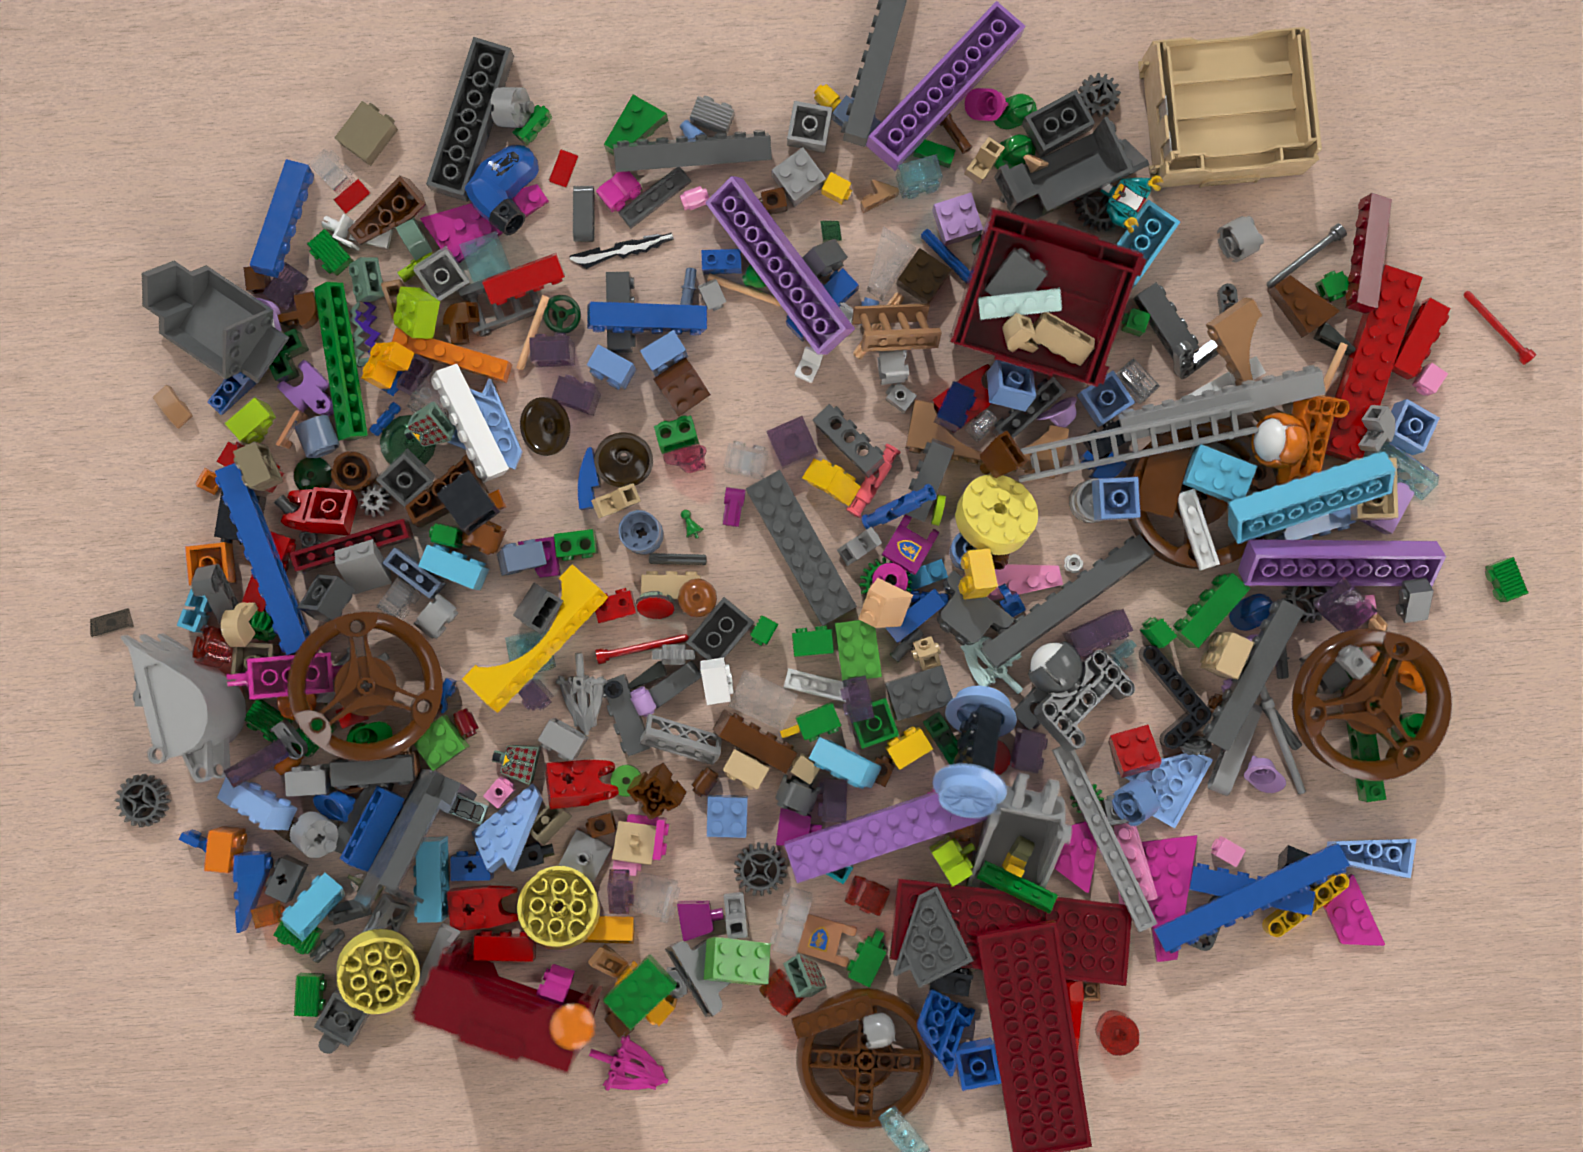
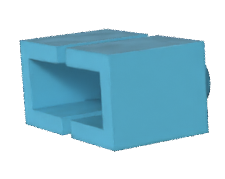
[176,589,212,633]

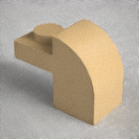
[964,137,1005,185]
[1003,313,1038,353]
[591,483,641,519]
[221,602,258,647]

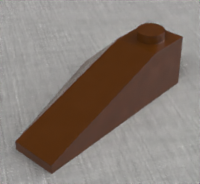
[348,175,426,245]

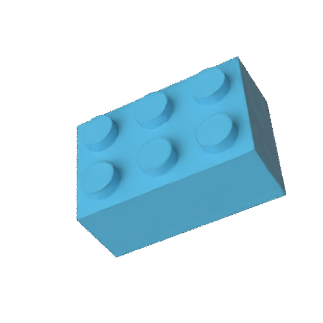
[1182,444,1257,502]
[418,543,489,590]
[809,737,882,789]
[281,873,345,942]

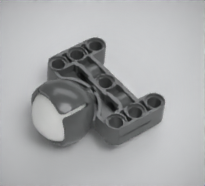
[1028,641,1135,751]

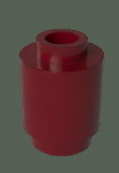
[453,708,479,739]

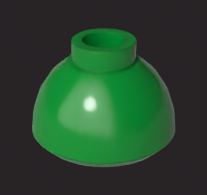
[742,264,766,288]

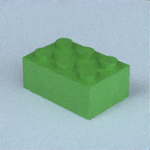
[835,620,882,682]
[704,937,771,986]

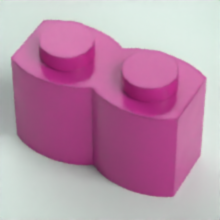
[596,171,642,212]
[536,964,575,1006]

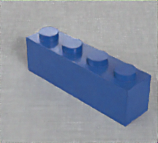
[786,268,859,342]
[340,786,405,872]

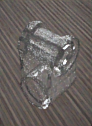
[964,410,997,443]

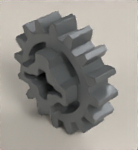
[1078,73,1121,117]

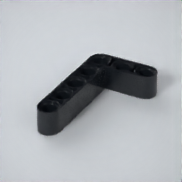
[1139,645,1212,749]

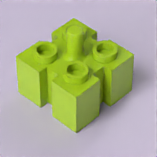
[928,835,976,886]

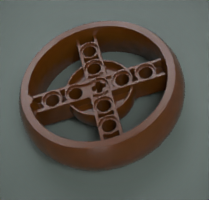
[796,988,935,1130]

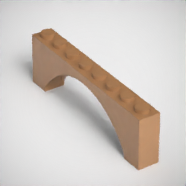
[1205,298,1291,422]
[905,400,1069,479]

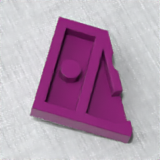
[518,536,561,578]

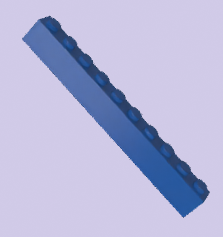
[215,463,310,655]
[1153,843,1350,954]

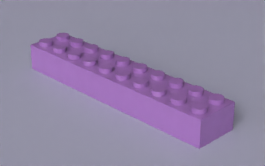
[866,1,1026,171]
[705,176,855,355]
[1238,539,1446,586]
[784,791,988,883]

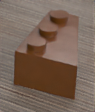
[1268,275,1340,338]

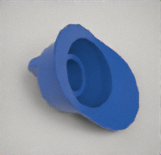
[1229,593,1273,631]
[313,791,356,822]

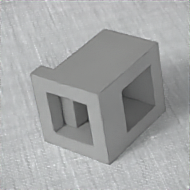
[1102,794,1128,825]

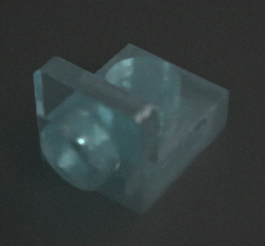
[1110,639,1137,670]

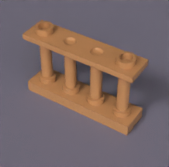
[851,303,942,352]

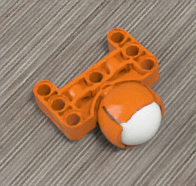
[1251,395,1350,486]

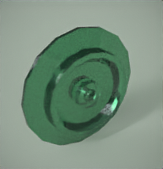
[380,415,436,465]

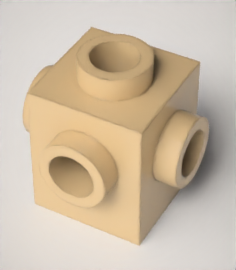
[911,636,941,671]

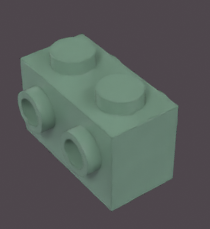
[349,257,385,302]

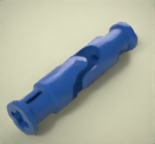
[861,484,936,530]

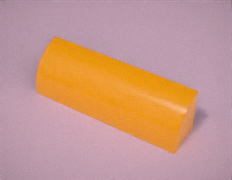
[582,916,634,944]

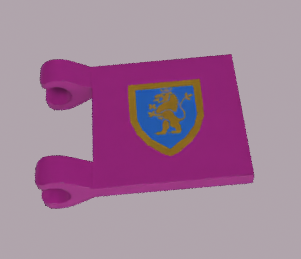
[882,514,939,575]

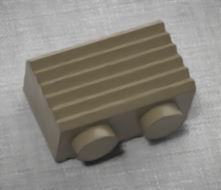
[530,803,572,845]

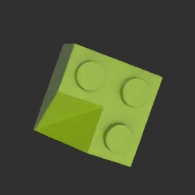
[225,398,276,444]

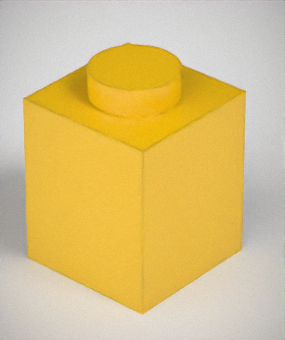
[821,172,853,205]

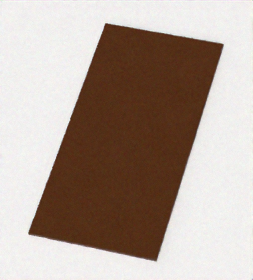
[1139,434,1192,518]

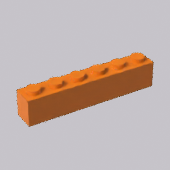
[392,328,512,383]

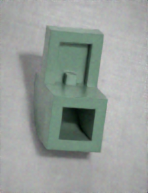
[396,218,432,260]

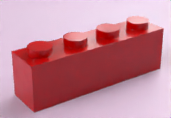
[482,253,565,306]
[1392,297,1451,380]
[241,531,296,612]

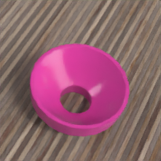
[872,563,908,591]

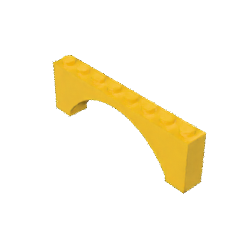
[462,564,608,713]

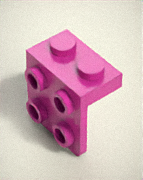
[627,814,669,860]

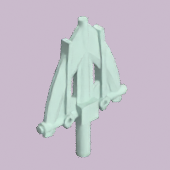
[960,636,1023,694]

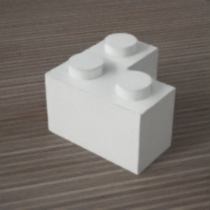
[700,658,734,705]

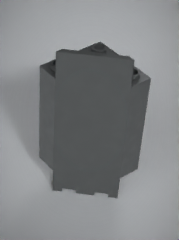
[994,116,1150,220]
[142,261,289,384]
[354,768,477,908]

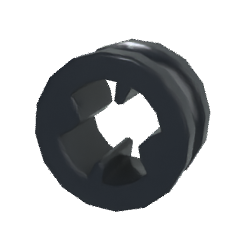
[604,681,623,698]

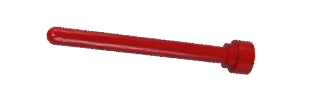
[1464,291,1537,365]
[595,634,689,665]

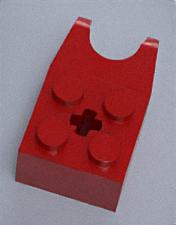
[931,364,992,434]
[281,487,358,536]
[545,759,619,809]
[447,884,519,931]

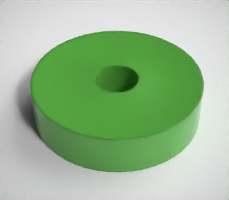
[610,764,641,797]

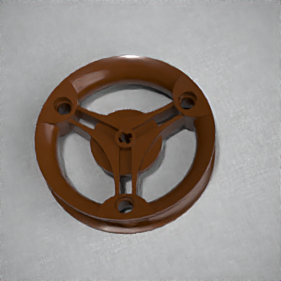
[1127,422,1277,569]
[287,612,443,761]
[1292,628,1452,781]

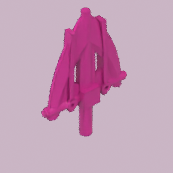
[589,1035,669,1091]

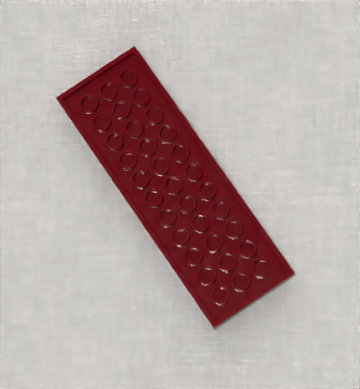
[889,878,1132,986]
[976,920,1092,1152]

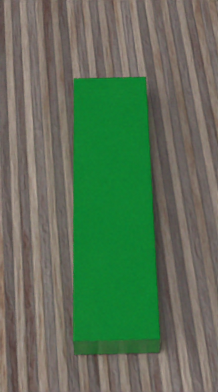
[977,860,1058,914]

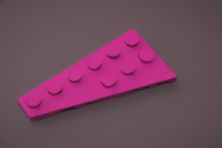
[420,184,549,263]
[1141,835,1198,962]

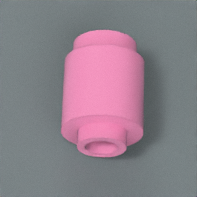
[680,186,709,211]

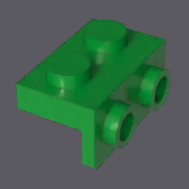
[513,105,552,146]

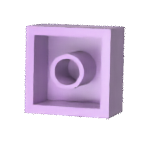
[932,193,983,246]

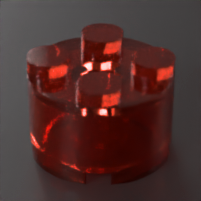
[192,624,232,668]
[844,875,891,916]
[759,968,805,1017]
[1095,1010,1139,1056]

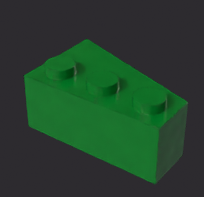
[604,94,668,155]

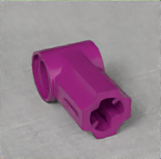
[722,487,746,527]

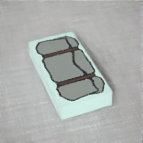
[449,795,489,825]

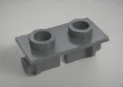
[328,899,372,925]

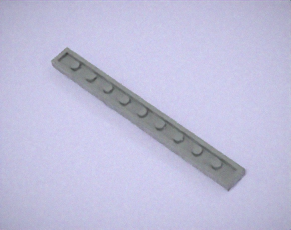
[1052,746,1157,932]

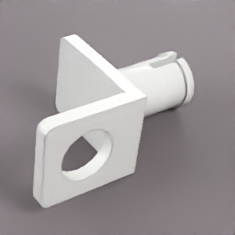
[322,214,360,251]
[794,346,823,383]

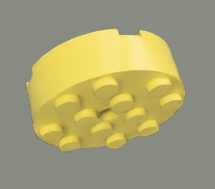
[955,474,1038,555]
[517,866,600,950]
[336,929,420,1014]

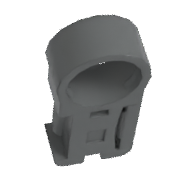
[270,719,308,759]

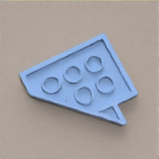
[447,378,523,470]
[1117,753,1213,828]
[471,784,543,873]

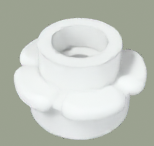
[1064,554,1083,573]

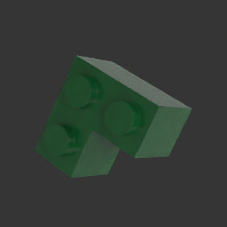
[269,329,309,383]

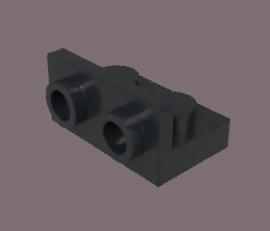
[929,968,974,997]

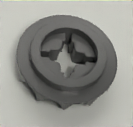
[1180,736,1212,756]

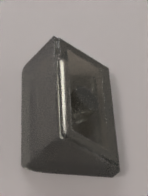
[90,608,134,638]

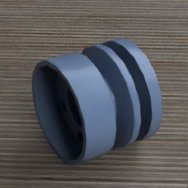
[618,510,664,555]

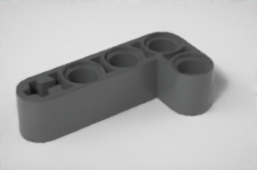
[191,564,239,626]

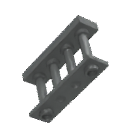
[458,280,550,337]

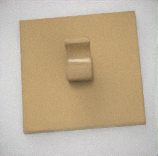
[612,821,656,865]

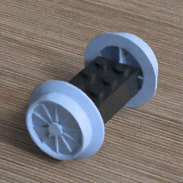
[933,686,1017,818]

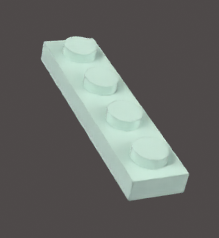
[978,289,1062,319]

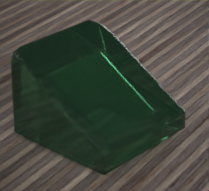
[820,221,842,243]

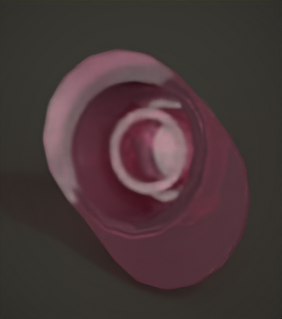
[663,445,707,473]

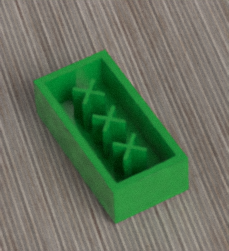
[1173,573,1251,648]

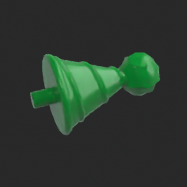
[680,509,704,539]

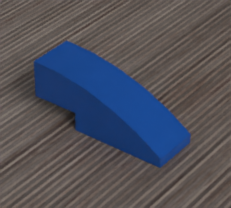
[578,447,601,510]
[885,588,947,643]

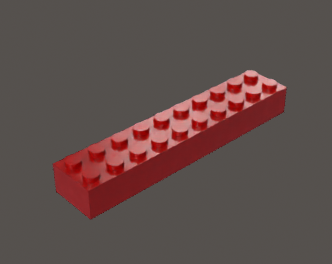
[1325,264,1423,462]

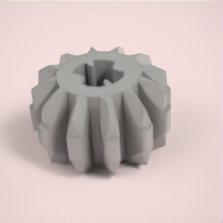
[358,484,393,518]

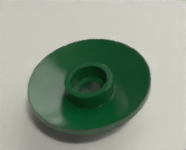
[294,457,333,490]

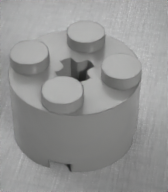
[490,87,534,128]
[1217,216,1264,263]
[877,350,909,385]
[413,594,459,639]
[290,812,338,858]

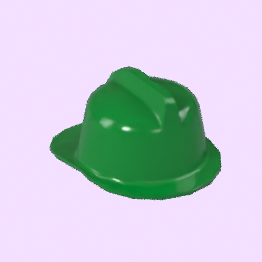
[993,93,1037,130]
[994,134,1036,169]
[346,721,393,743]

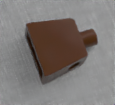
[980,431,1028,478]

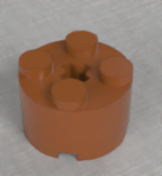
[461,521,507,555]

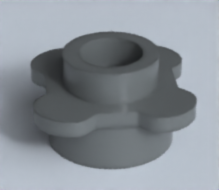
[299,532,321,549]

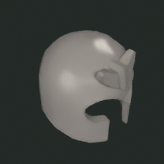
[863,1013,896,1049]

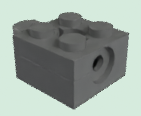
[314,988,370,1054]

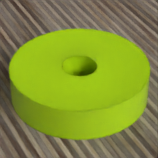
[931,494,946,526]

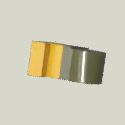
[1002,835,1035,878]

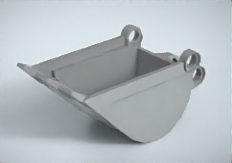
[121,634,246,783]
[966,773,1072,890]

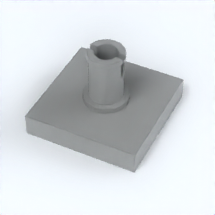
[559,829,612,883]

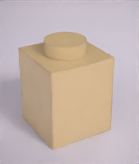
[790,753,820,784]

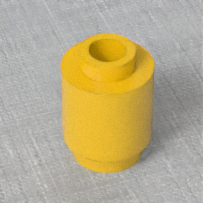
[814,84,842,113]

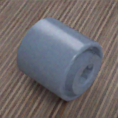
[294,415,340,458]

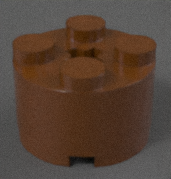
[331,451,377,492]

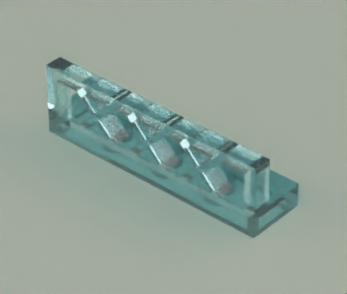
[1363,442,1439,500]
[878,1106,931,1152]

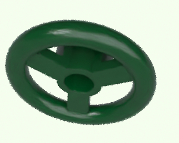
[543,295,581,334]

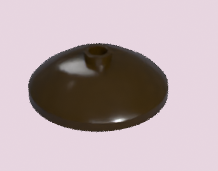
[520,397,571,456]
[594,432,653,488]

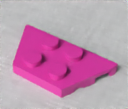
[1054,821,1097,893]
[1323,874,1385,946]

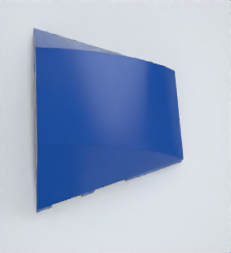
[917,990,975,1077]

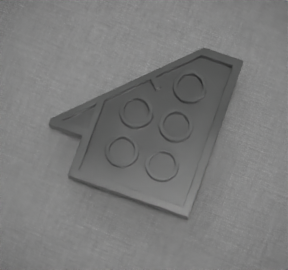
[893,887,973,988]

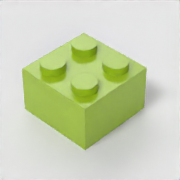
[393,287,440,339]

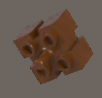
[627,763,687,820]

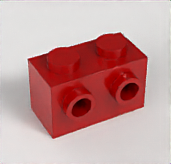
[595,588,638,623]

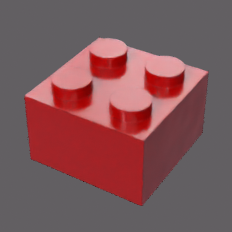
[1108,725,1162,778]

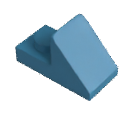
[906,559,948,591]

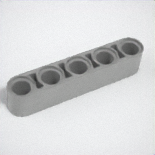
[1208,704,1262,796]

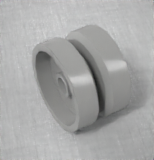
[1069,478,1103,523]

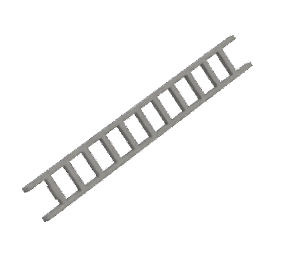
[1018,399,1258,482]

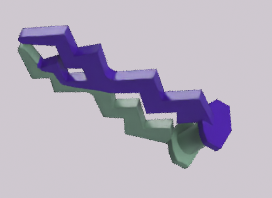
[349,302,381,367]

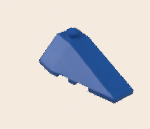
[233,851,273,933]

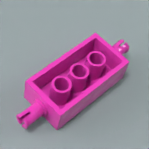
[227,652,343,699]

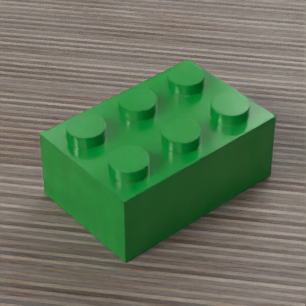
[603,954,677,1030]

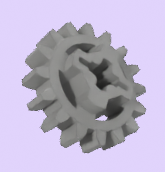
[652,645,695,665]

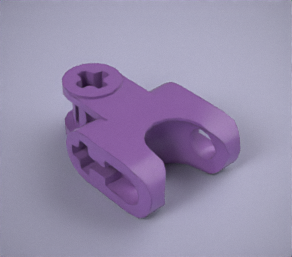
[277,359,334,417]

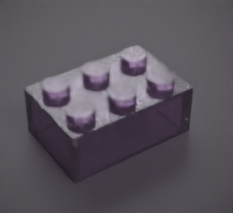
[1063,609,1133,657]

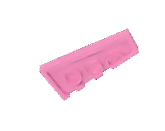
[987,564,1063,601]
[1114,822,1158,904]

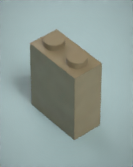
[335,101,398,166]

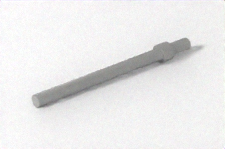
[1260,685,1306,794]

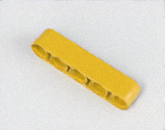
[1262,873,1349,937]

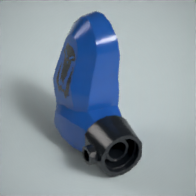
[465,145,539,235]

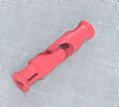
[846,444,901,519]

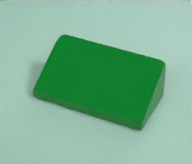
[913,139,956,169]

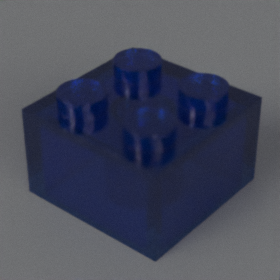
[934,381,977,432]

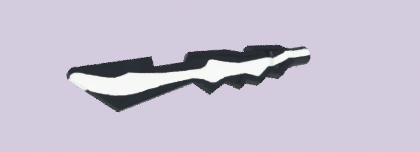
[569,232,674,269]

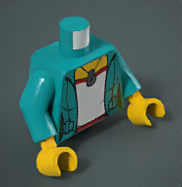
[1100,176,1164,233]

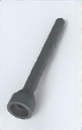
[1267,223,1347,288]

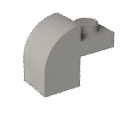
[1358,405,1396,452]
[837,527,882,566]
[724,892,748,939]

